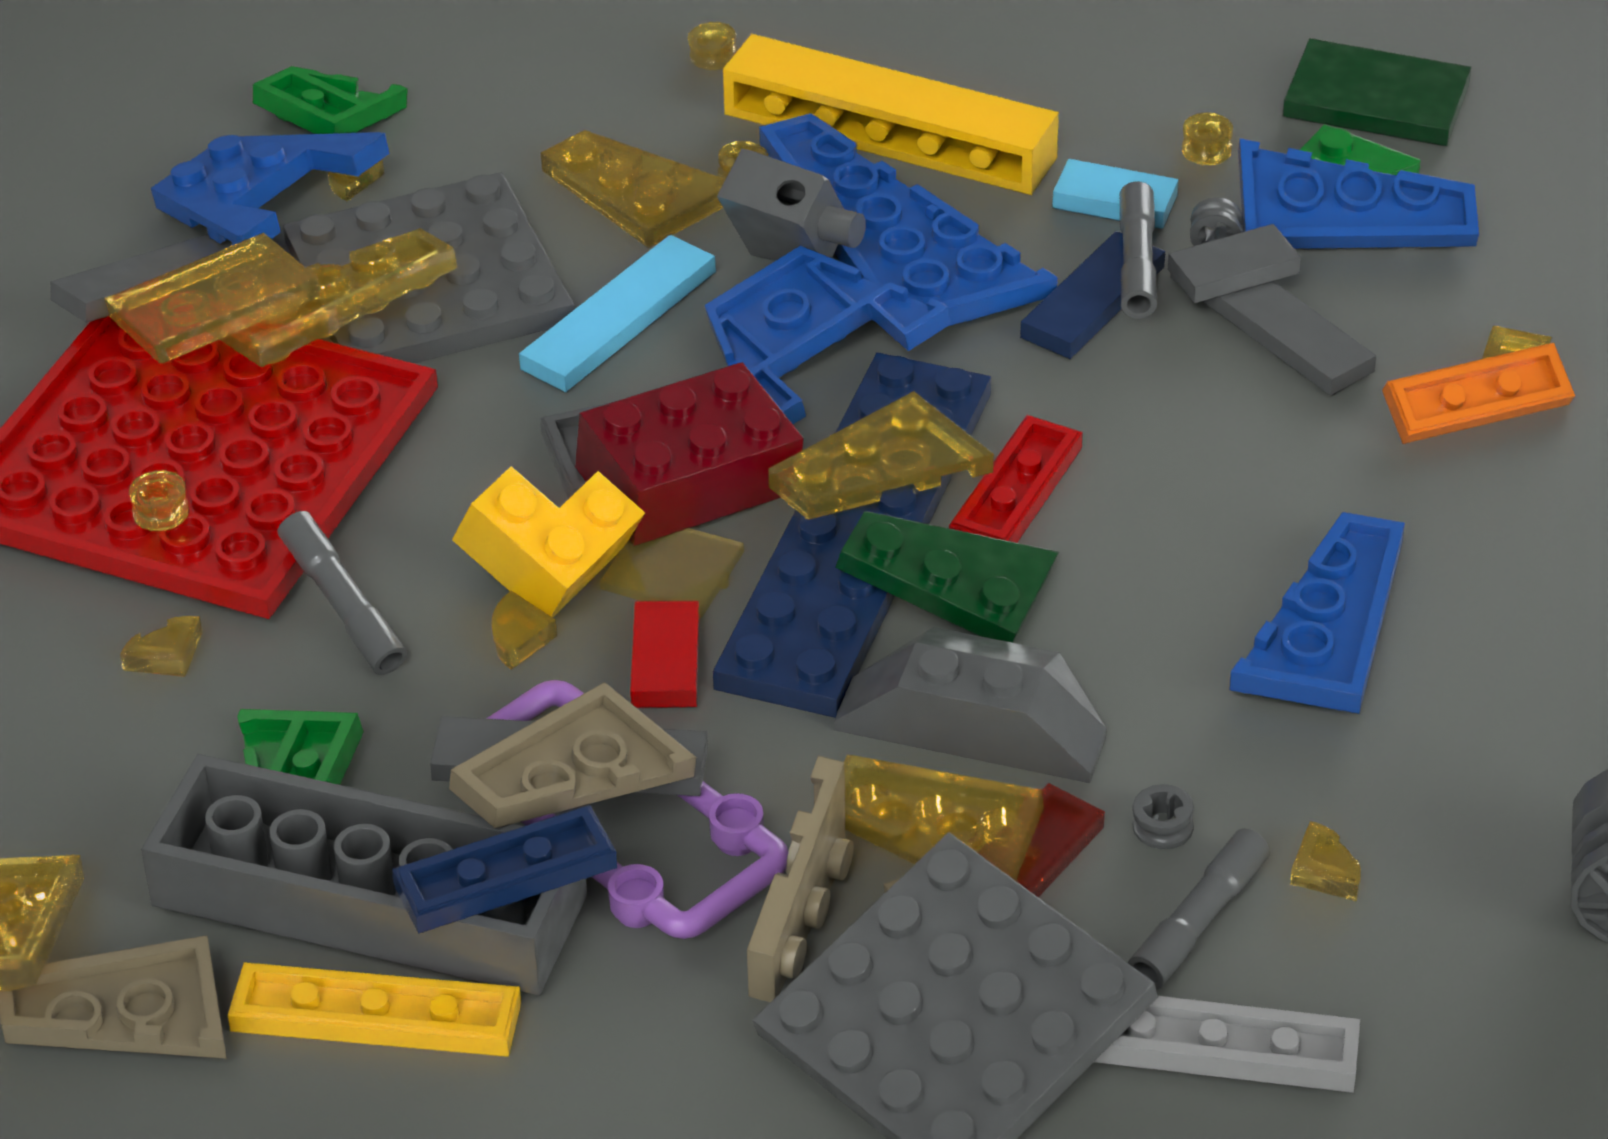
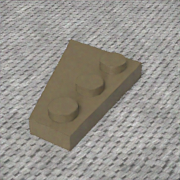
[449,682,697,828]
[747,755,854,1002]
[0,935,227,1059]

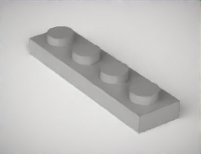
[1094,996,1361,1093]

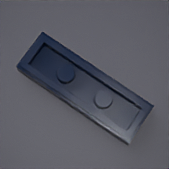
[1020,231,1165,359]
[392,805,617,934]

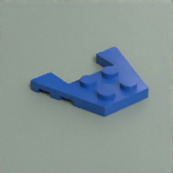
[151,132,390,257]
[705,246,952,424]

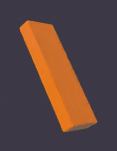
[1382,342,1575,444]

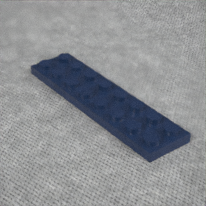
[713,352,991,718]

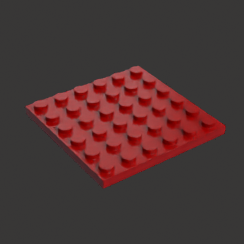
[0,299,438,619]

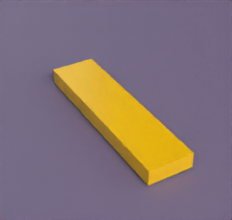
[227,962,521,1057]

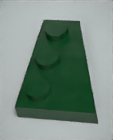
[835,511,1059,643]

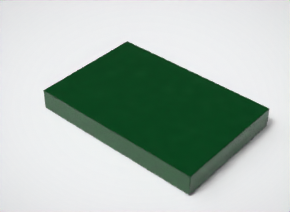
[1283,38,1471,146]

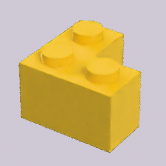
[452,466,645,624]

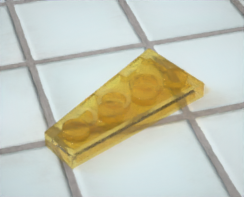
[193,228,458,367]

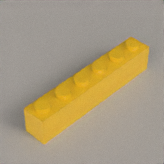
[723,33,1059,195]

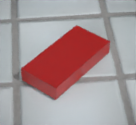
[630,601,700,708]

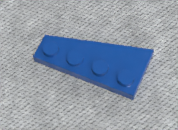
[1238,138,1479,249]
[1229,512,1405,714]

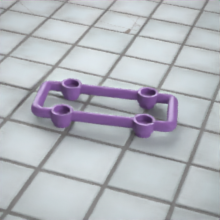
[486,680,789,939]

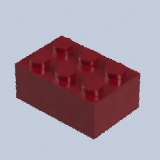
[575,362,804,546]

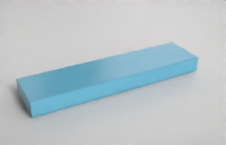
[519,235,716,392]

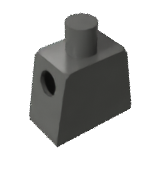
[717,148,866,260]

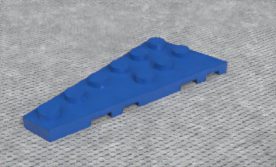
[759,113,1058,341]

